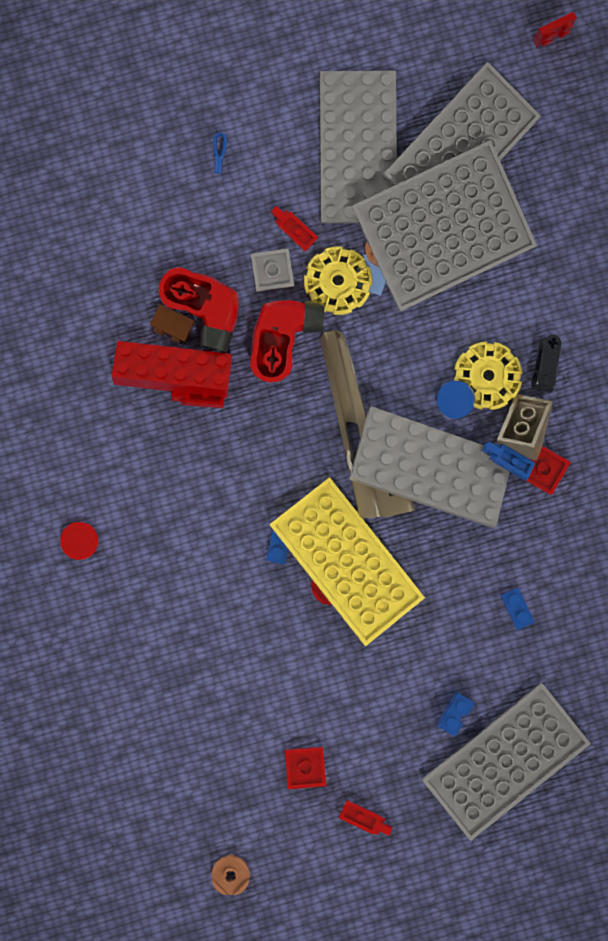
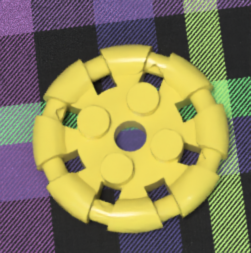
[304,246,373,315]
[454,341,523,410]

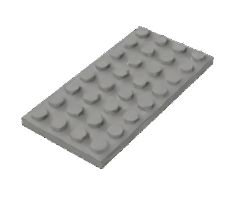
[383,62,541,186]
[320,71,397,224]
[349,406,509,528]
[422,683,591,841]

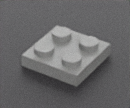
[251,248,294,293]

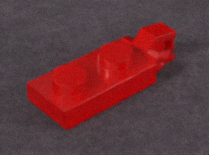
[271,206,318,252]
[171,391,225,408]
[338,799,393,836]

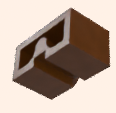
[150,304,196,344]

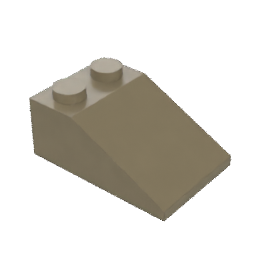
[497,394,553,460]

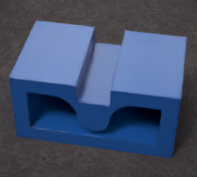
[437,691,475,737]

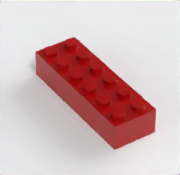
[112,341,233,398]

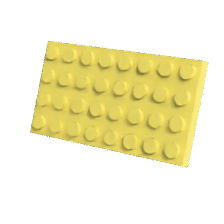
[269,477,425,646]

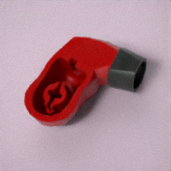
[159,267,240,352]
[250,300,324,383]

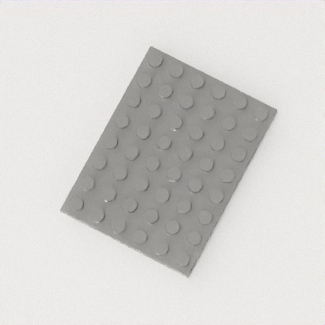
[351,140,537,312]

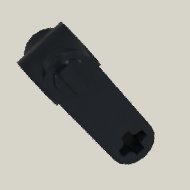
[531,335,562,393]

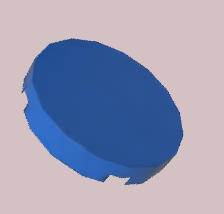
[437,381,475,419]

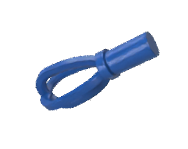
[213,133,227,174]

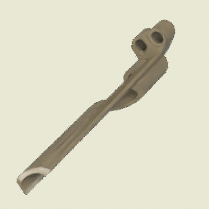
[320,330,415,518]

